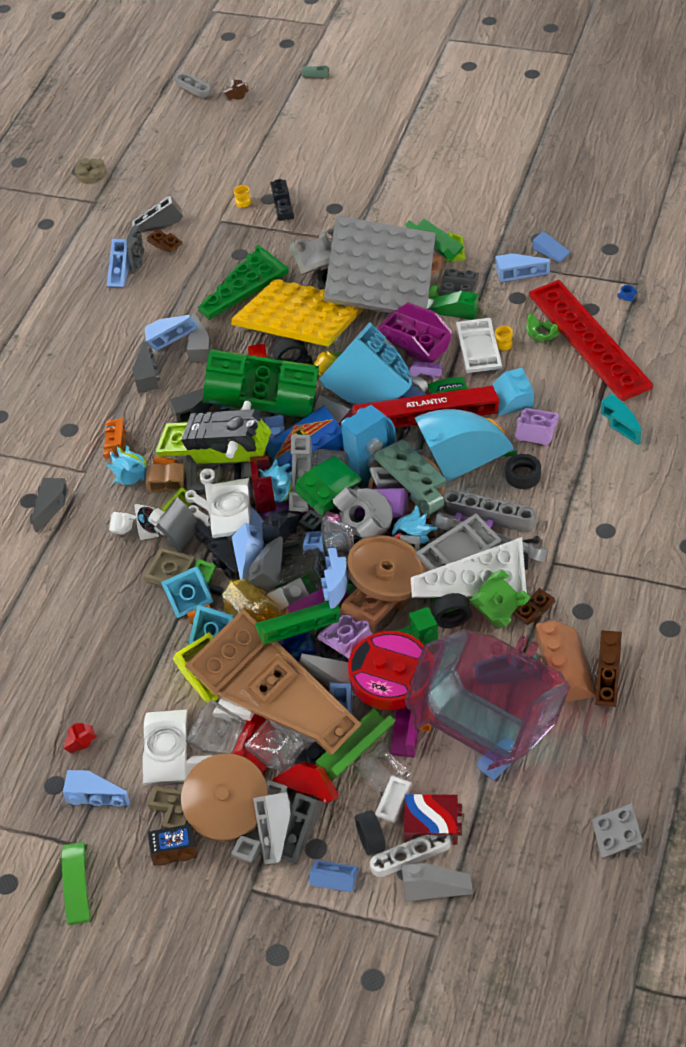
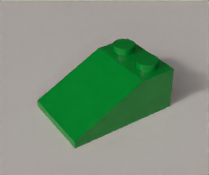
[295,455,362,516]

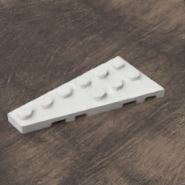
[411,537,527,598]

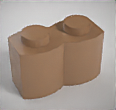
[146,463,185,493]

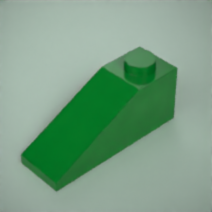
[427,291,479,320]

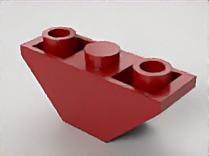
[272,761,339,803]

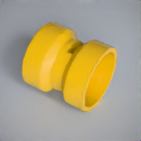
[234,185,251,208]
[495,326,513,351]

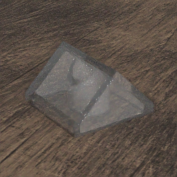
[321,516,354,562]

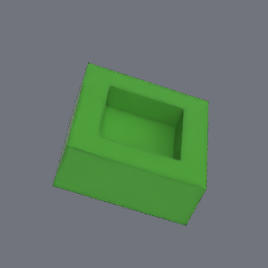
[195,559,217,583]

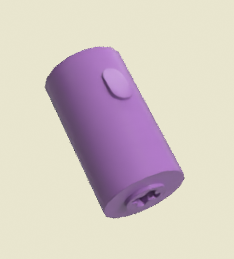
[354,488,409,520]

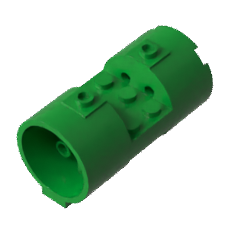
[203,349,319,419]

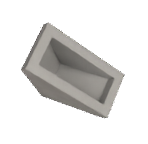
[369,467,403,489]

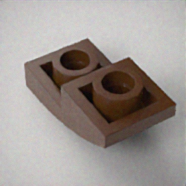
[147,228,182,252]
[512,588,556,625]

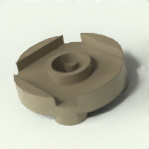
[75,158,107,184]

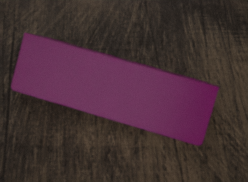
[390,695,425,758]

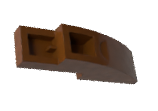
[595,630,622,707]

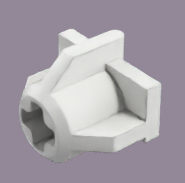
[109,512,136,535]

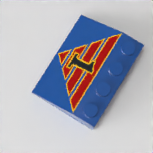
[266,405,344,479]

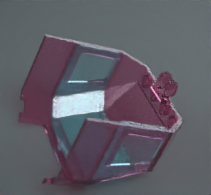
[405,629,570,771]

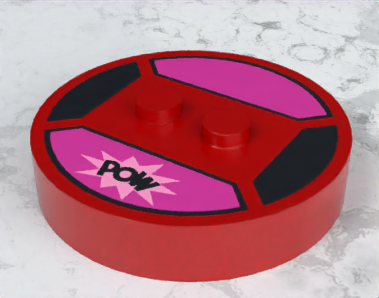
[348,631,432,710]

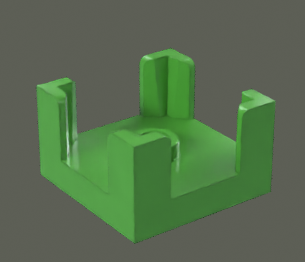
[469,569,531,629]

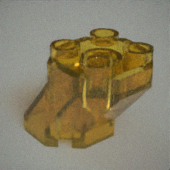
[222,578,280,623]

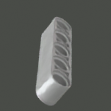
[444,490,535,532]

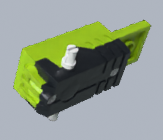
[156,401,271,464]

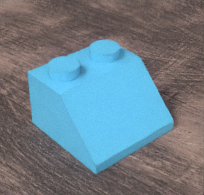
[491,368,534,416]

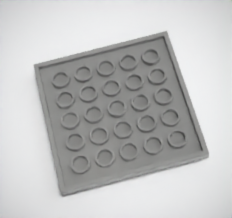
[323,215,436,313]

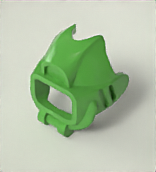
[526,313,559,343]

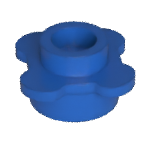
[617,285,637,301]

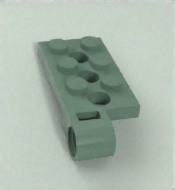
[374,439,447,515]

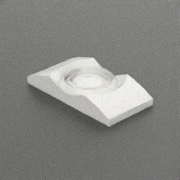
[456,318,502,373]
[210,478,251,538]
[143,710,188,786]

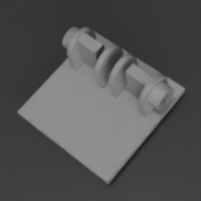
[592,803,643,858]

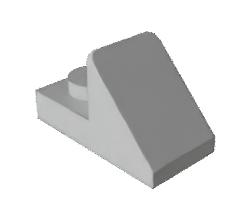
[265,578,310,613]

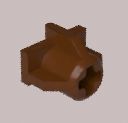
[224,79,249,100]

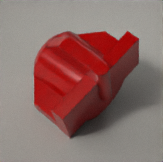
[63,723,97,754]

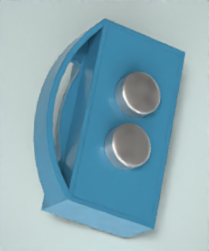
[341,405,396,487]

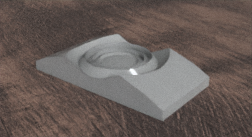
[416,513,502,570]

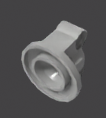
[289,228,334,274]
[332,486,393,539]

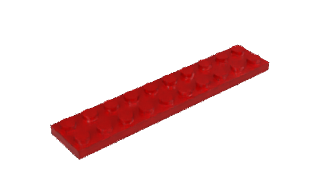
[529,280,653,402]

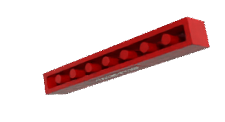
[352,385,500,428]

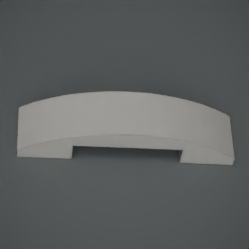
[289,435,312,512]
[231,780,288,863]

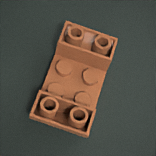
[340,588,413,634]

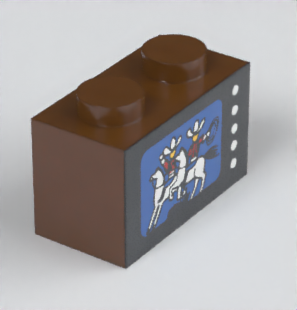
[148,824,197,866]

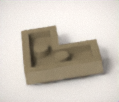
[148,786,188,829]

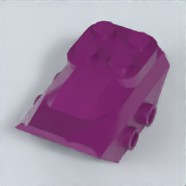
[377,302,452,363]

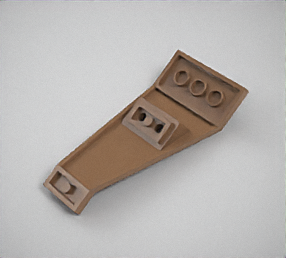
[185,609,361,755]

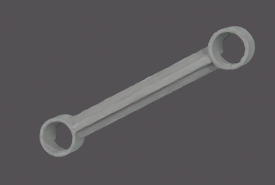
[434,513,548,562]

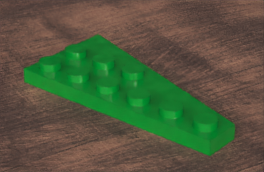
[198,245,289,320]

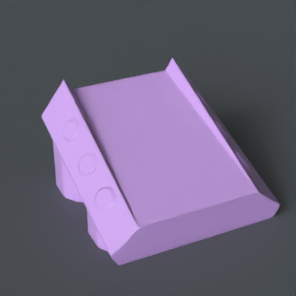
[515,408,559,446]
[317,614,373,658]

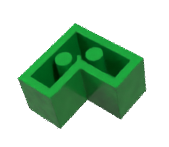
[396,607,439,653]

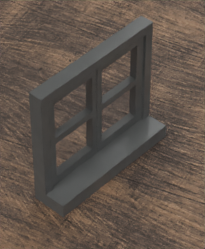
[186,455,253,495]

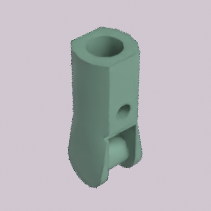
[302,65,330,78]

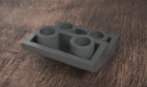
[126,225,145,274]
[438,268,479,296]
[155,497,198,553]

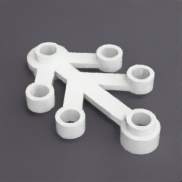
[185,469,215,530]

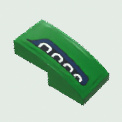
[427,377,468,394]

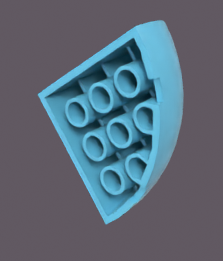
[319,322,412,404]
[415,409,514,482]

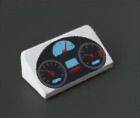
[134,504,159,540]

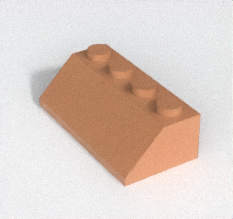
[536,620,596,704]

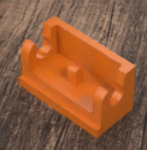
[103,418,126,458]

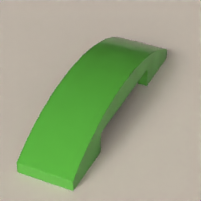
[62,842,90,925]

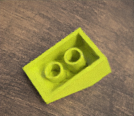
[172,632,220,705]

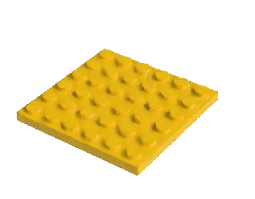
[231,279,364,347]

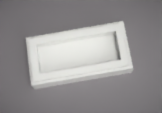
[375,775,413,824]

